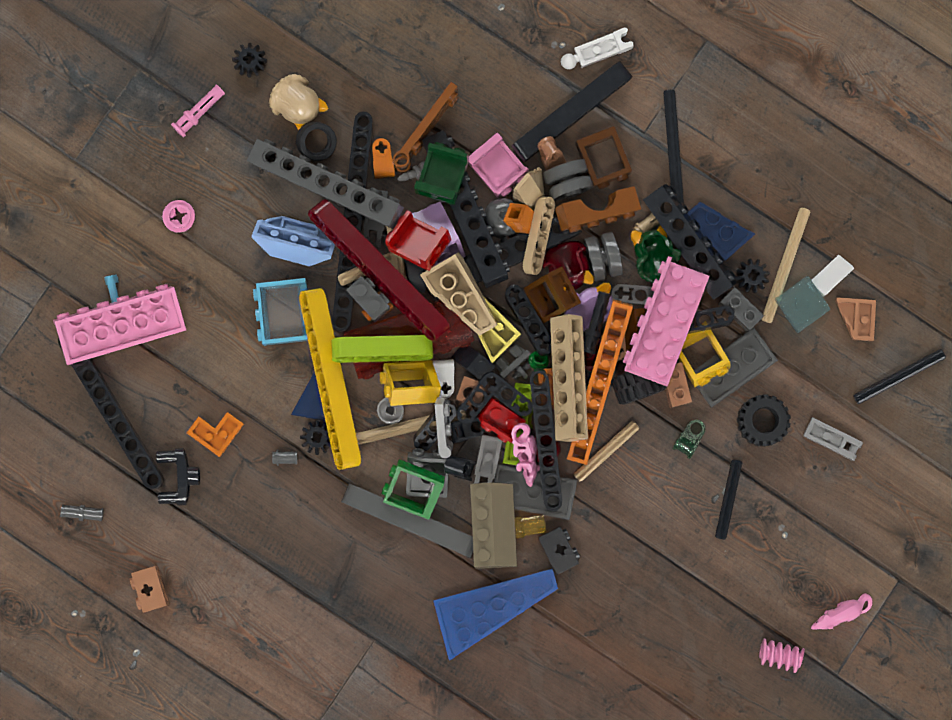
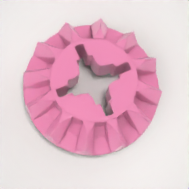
[162,200,195,233]

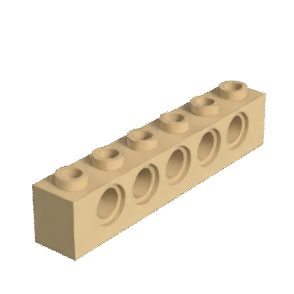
[550,314,588,442]

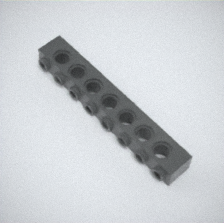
[247,139,404,229]

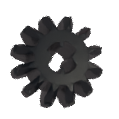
[232,43,267,78]
[735,258,770,293]
[300,420,331,455]

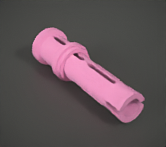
[171,85,225,138]

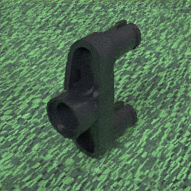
[156,448,200,506]

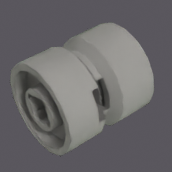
[377,398,404,425]

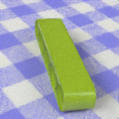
[331,335,433,363]

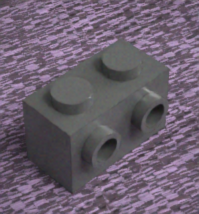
[346,276,390,322]

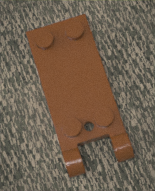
[393,82,459,174]

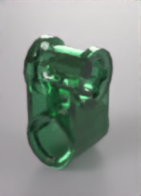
[672,419,706,459]

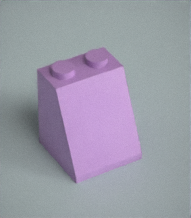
[412,202,465,267]

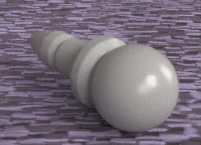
[398,161,425,181]

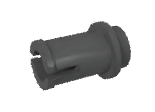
[272,450,297,466]

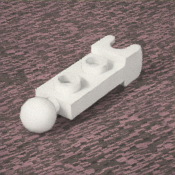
[561,28,634,69]

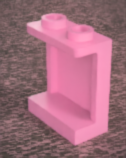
[468,132,529,198]

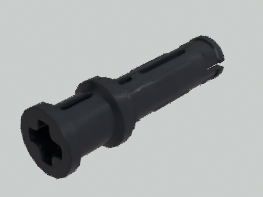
[584,291,611,355]

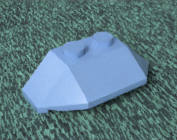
[252,216,335,266]

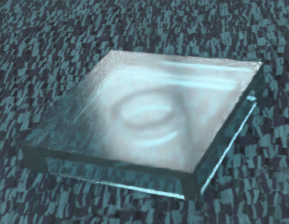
[775,276,831,333]

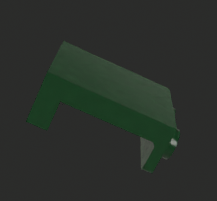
[414,142,469,205]

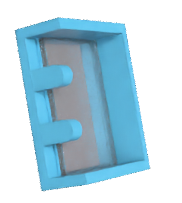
[253,278,308,346]

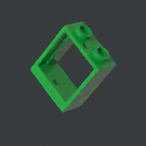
[381,459,445,520]

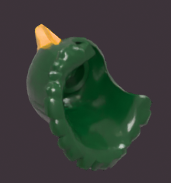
[631,226,681,283]

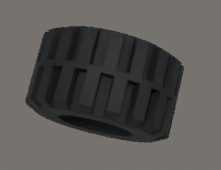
[611,372,667,405]
[737,394,791,447]

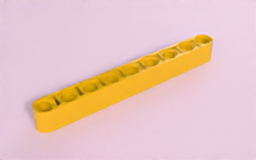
[299,288,361,470]

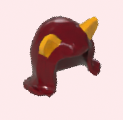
[542,241,594,290]

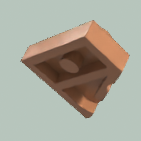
[835,298,876,341]

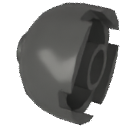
[483,198,517,239]

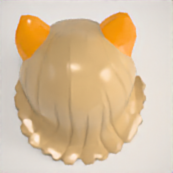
[269,74,328,130]

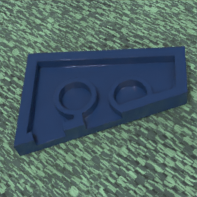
[688,202,755,261]
[291,363,342,421]

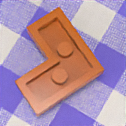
[187,412,244,457]

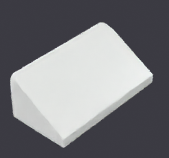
[809,255,854,297]

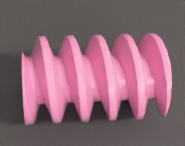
[759,638,805,673]

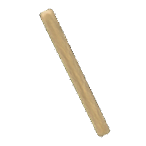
[762,208,810,323]
[356,409,466,445]

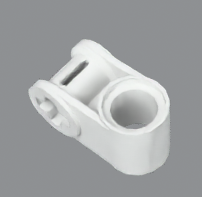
[433,359,454,399]

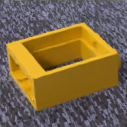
[678,321,730,387]
[380,360,441,406]

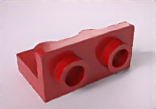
[478,397,526,444]

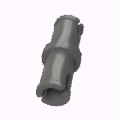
[60,504,104,521]

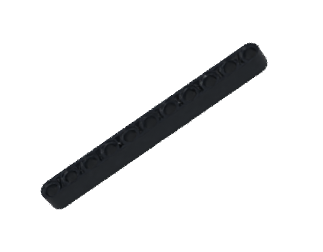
[332,111,373,333]

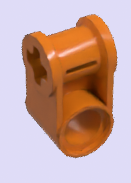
[372,138,395,179]

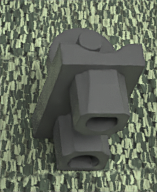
[495,344,531,380]

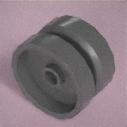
[542,159,594,201]
[584,232,623,282]

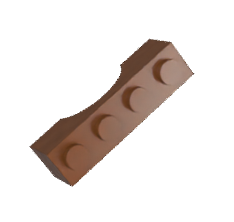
[555,186,641,233]

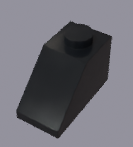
[451,342,496,380]

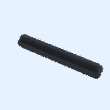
[715,459,743,540]

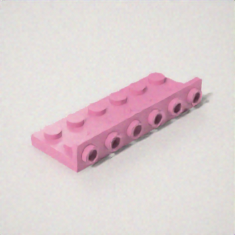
[623,256,709,386]
[53,284,186,365]

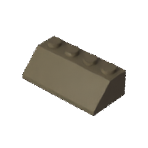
[470,483,517,569]

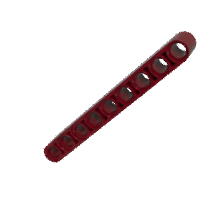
[308,199,450,342]

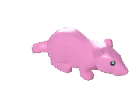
[511,423,540,487]
[811,593,872,630]

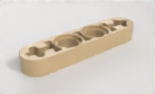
[523,196,555,275]

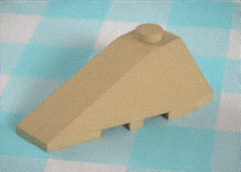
[420,252,497,336]

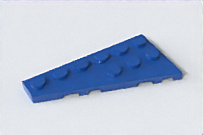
[433,569,558,661]

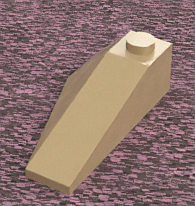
[513,167,544,211]

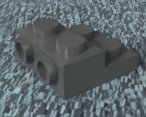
[406,448,448,498]

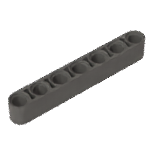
[341,483,473,558]

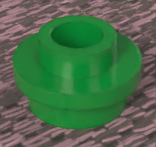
[528,351,549,369]

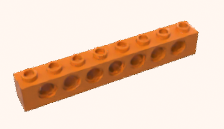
[567,299,633,465]

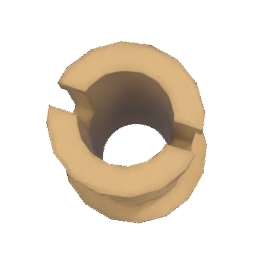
[633,213,659,233]

